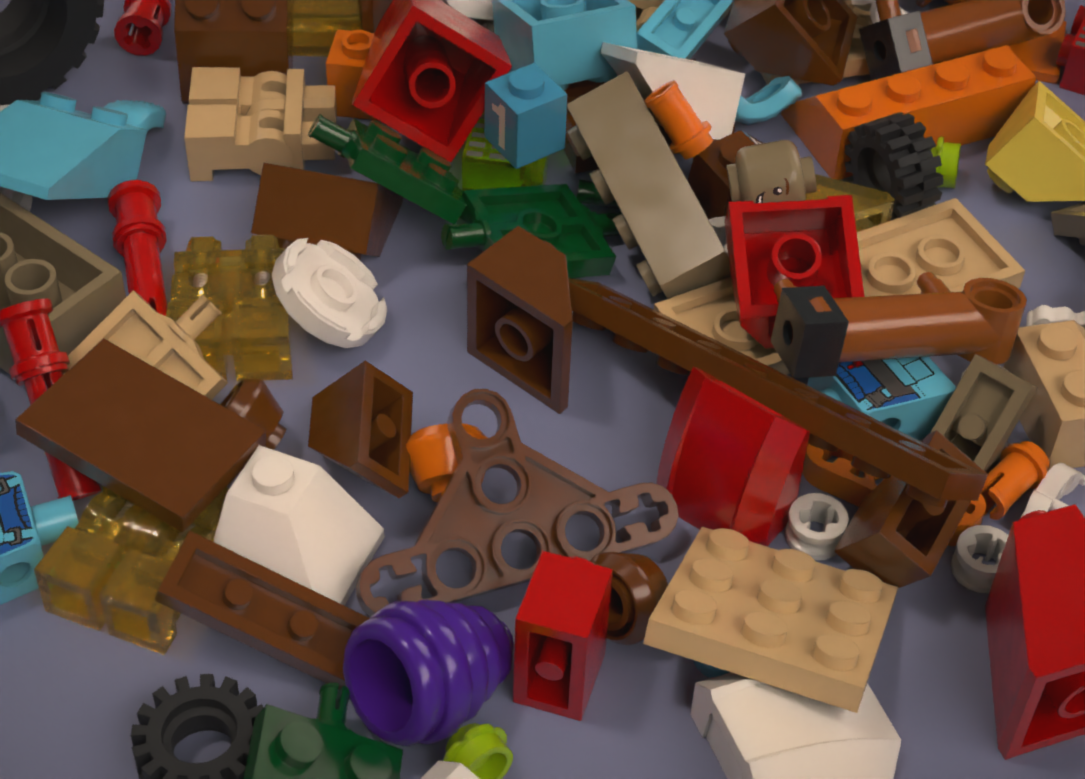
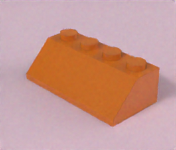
[781,45,1037,181]

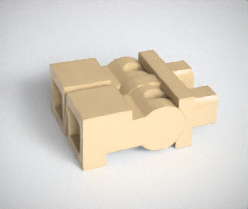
[184,67,337,182]

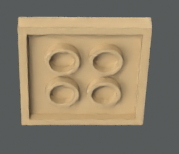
[643,527,898,713]

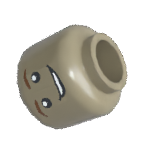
[726,140,817,203]

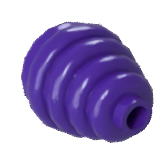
[343,599,514,747]

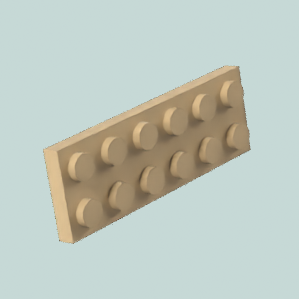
[654,198,1025,375]

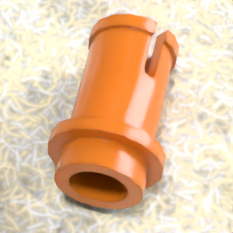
[644,80,713,160]
[981,441,1050,520]

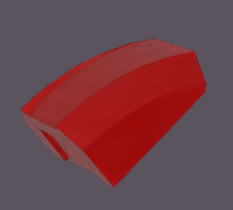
[724,195,865,349]
[656,366,810,547]

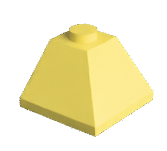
[985,81,1085,202]

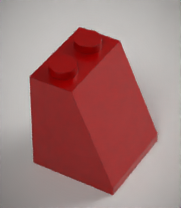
[352,0,512,163]
[985,504,1085,760]

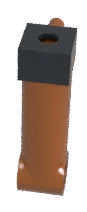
[859,0,1066,81]
[771,272,1027,379]

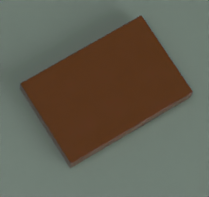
[15,338,266,533]

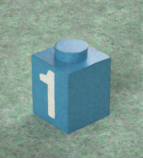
[484,63,567,169]

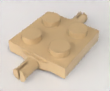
[44,290,228,455]

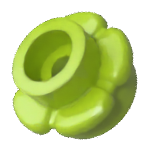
[931,137,961,189]
[443,723,513,779]

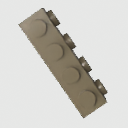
[567,71,731,299]

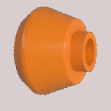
[406,423,488,503]

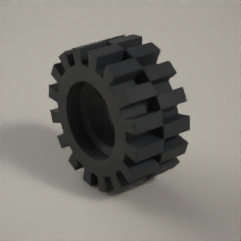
[845,112,943,224]
[131,674,263,779]

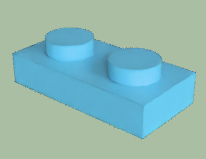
[637,0,734,60]

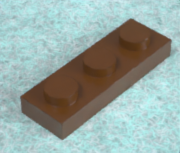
[154,530,370,690]

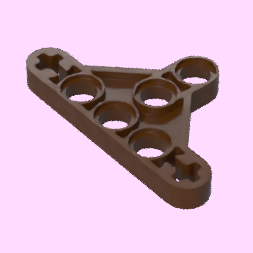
[356,388,678,617]

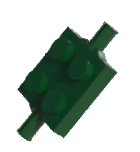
[308,114,467,224]
[441,184,622,279]
[244,683,403,779]

